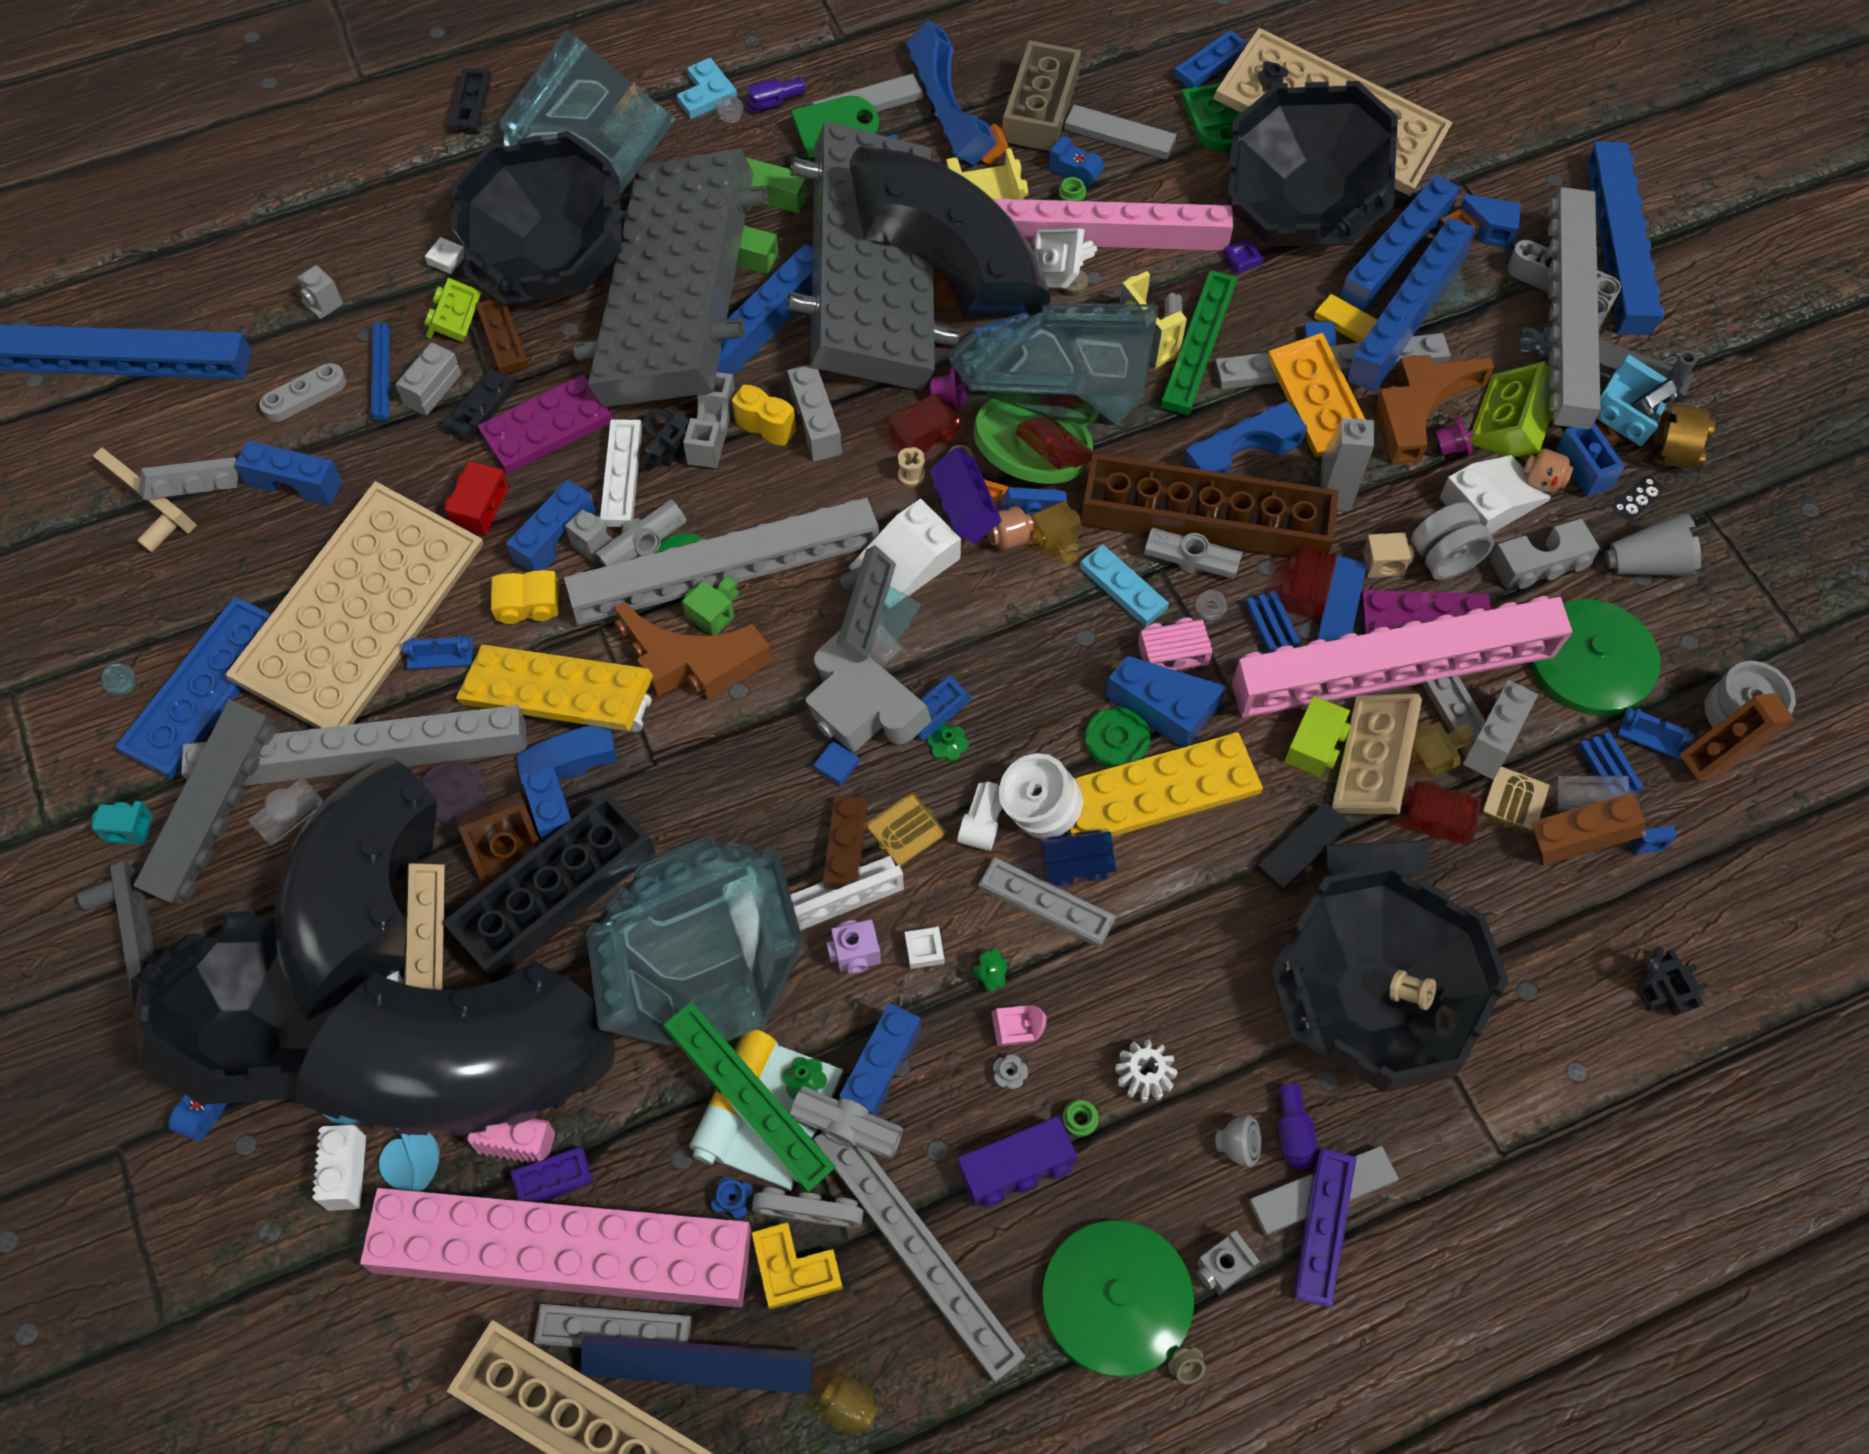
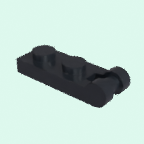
[450,68,492,134]
[442,368,517,442]

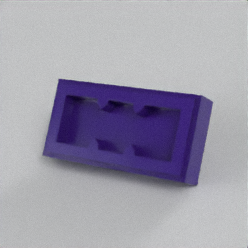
[511,1146,594,1203]

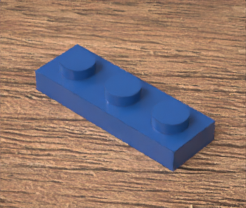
[1173,30,1248,88]

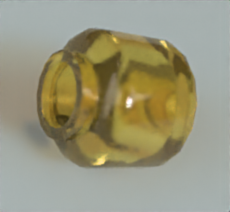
[819,1375,880,1436]

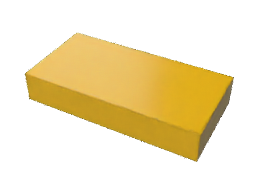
[1314,294,1377,343]

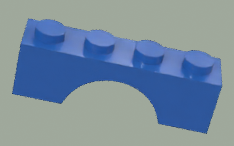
[1183,401,1307,474]

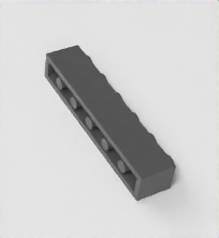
[133,699,276,904]

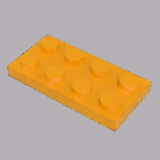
[1267,333,1365,458]

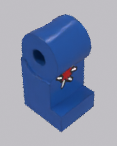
[1048,135,1105,186]
[169,1095,227,1141]

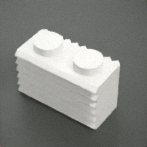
[312,1125,366,1211]

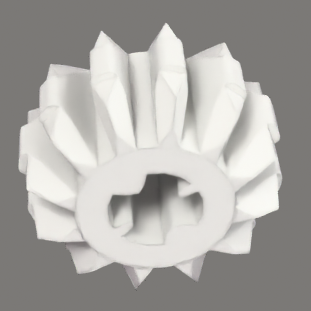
[1115,1039,1177,1103]

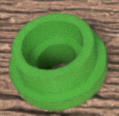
[1058,177,1086,201]
[1062,1100,1099,1137]

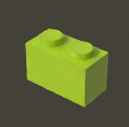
[1284,695,1351,778]

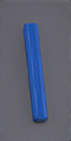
[371,322,390,421]

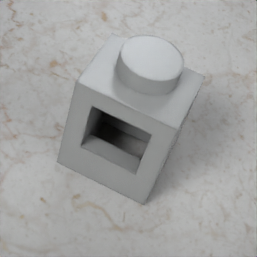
[297,265,343,319]
[565,509,614,562]
[1196,1230,1260,1295]

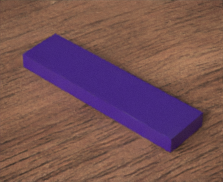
[1292,1148,1357,1308]

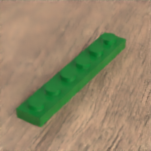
[1161,270,1238,415]
[663,1001,836,1193]

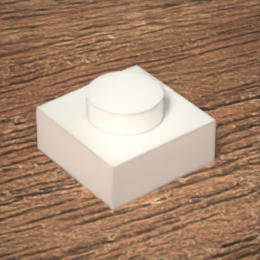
[424,237,464,274]
[905,927,944,969]

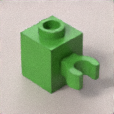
[682,576,739,636]

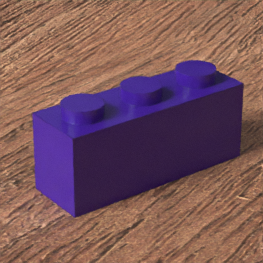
[930,447,1002,544]
[957,1116,1077,1208]

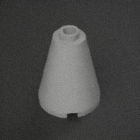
[1605,513,1701,576]

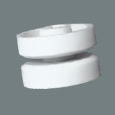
[998,753,1084,839]

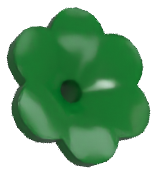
[928,724,969,762]
[973,948,1007,992]
[782,1057,827,1098]

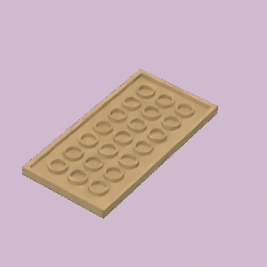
[1213,28,1453,196]
[225,481,483,729]

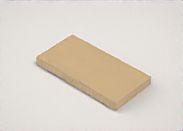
[1332,694,1422,814]

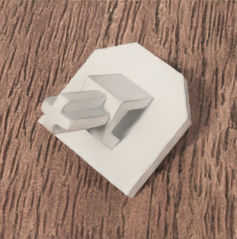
[1034,228,1097,289]

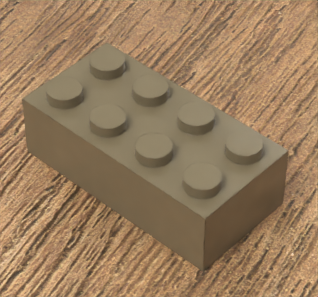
[1002,40,1081,151]

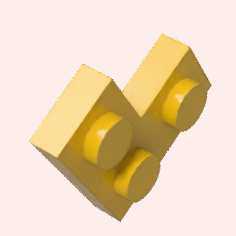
[752,1223,843,1309]

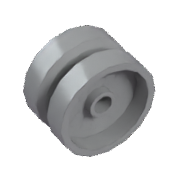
[1410,502,1495,580]
[1704,660,1796,728]

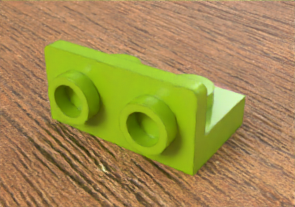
[424,278,481,342]

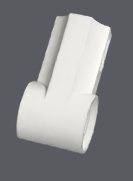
[957,781,1002,851]

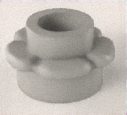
[993,1055,1028,1089]

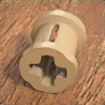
[898,447,925,487]
[1390,970,1436,1010]

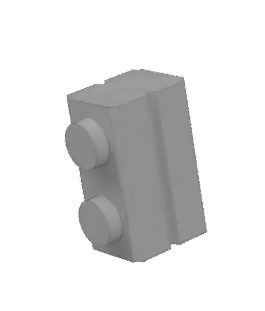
[395,343,462,415]

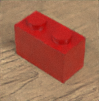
[444,461,509,536]

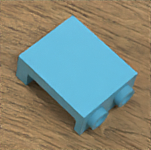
[1597,355,1667,446]

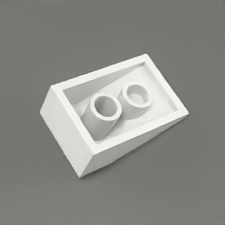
[1440,455,1551,534]
[849,499,961,610]

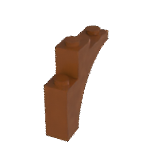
[1375,355,1494,465]
[614,601,772,701]

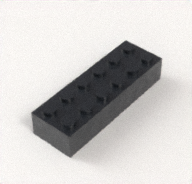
[442,792,655,983]

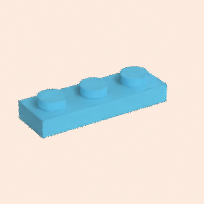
[1080,544,1169,627]

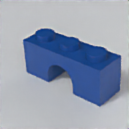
[235,441,343,506]
[506,480,597,573]
[839,1003,921,1117]

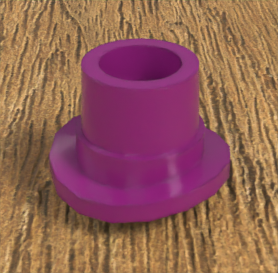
[930,366,967,408]
[1436,415,1474,457]

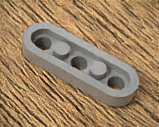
[260,363,347,422]
[752,1187,864,1228]

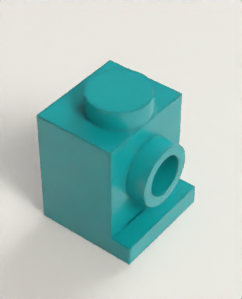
[92,801,154,846]

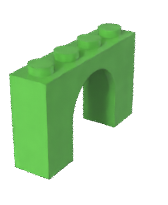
[736,157,809,274]

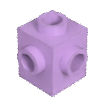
[827,919,881,974]

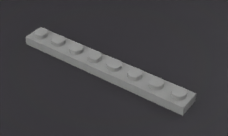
[1214,333,1451,389]
[813,1131,1025,1383]

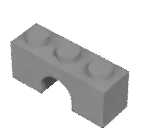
[787,365,842,462]
[684,372,736,468]
[1490,519,1600,590]
[1463,680,1538,780]

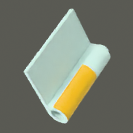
[689,1027,844,1191]

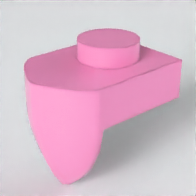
[991,1005,1047,1047]

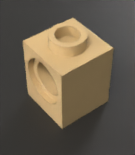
[1362,533,1414,578]

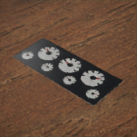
[1612,475,1667,522]

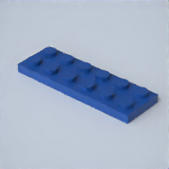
[115,597,272,780]

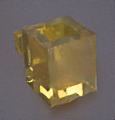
[1031,501,1081,564]
[1412,722,1474,780]

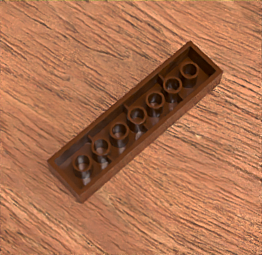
[1081,453,1339,562]

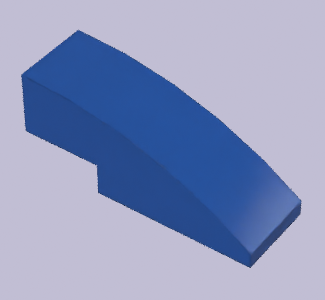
[517,725,618,787]

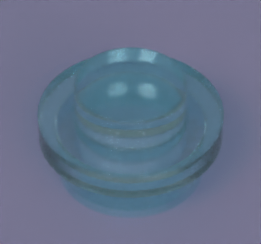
[102,663,136,695]

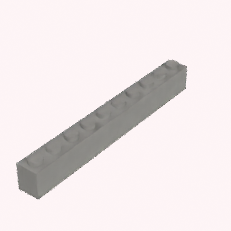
[1548,187,1601,430]
[564,498,879,625]
[182,705,527,786]

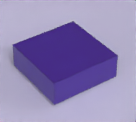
[1223,239,1263,274]

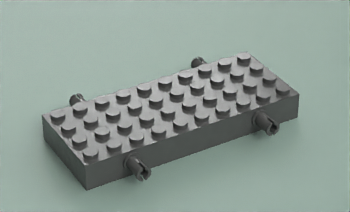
[786,121,960,391]
[574,148,769,407]

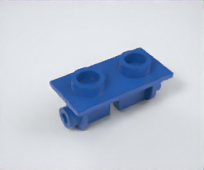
[403,635,473,670]
[1618,708,1695,760]

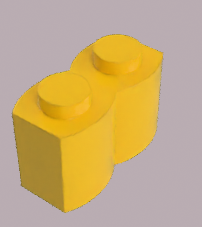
[732,385,796,446]
[491,570,559,624]

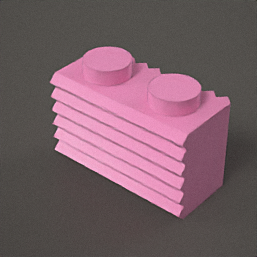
[1138,618,1212,671]
[468,1118,555,1164]

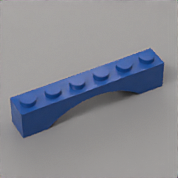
[906,20,997,166]
[1340,175,1460,312]

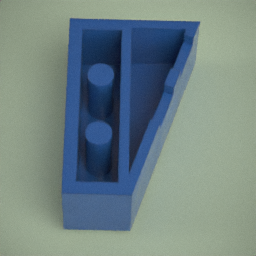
[1105,656,1227,748]

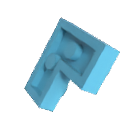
[677,58,737,119]

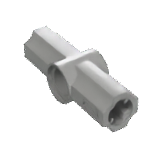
[596,500,687,567]
[1144,528,1243,579]
[790,1086,904,1160]

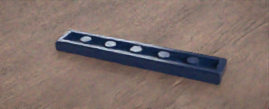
[581,1335,813,1394]

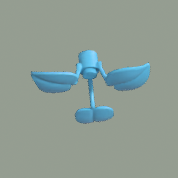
[323,1114,440,1192]

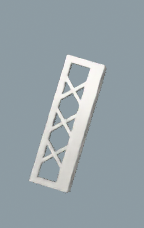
[770,856,904,938]

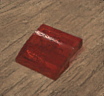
[1015,417,1095,470]

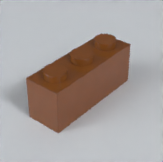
[1680,693,1795,781]
[1531,792,1646,865]

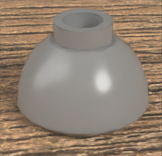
[1215,1115,1261,1167]

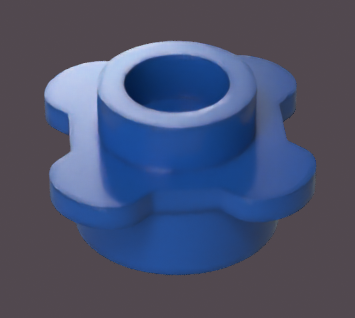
[711,1177,753,1219]

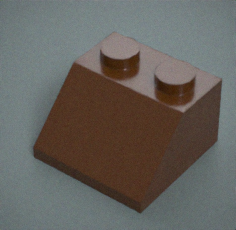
[456,791,541,888]

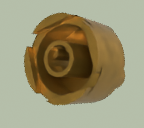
[1652,403,1716,470]

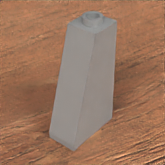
[1321,418,1374,511]

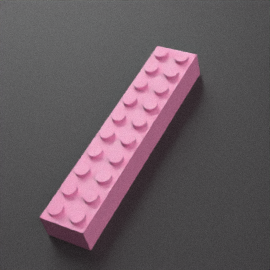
[1232,596,1572,719]
[360,1188,752,1308]

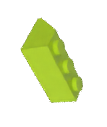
[1469,361,1553,458]

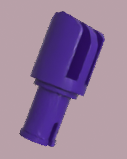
[746,77,806,113]
[1277,1084,1318,1170]

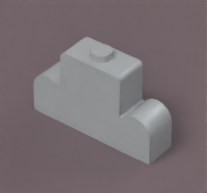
[806,631,932,752]

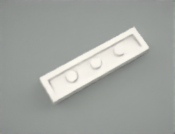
[600,420,642,527]

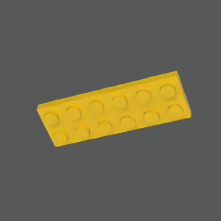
[456,644,653,731]
[1068,732,1263,848]

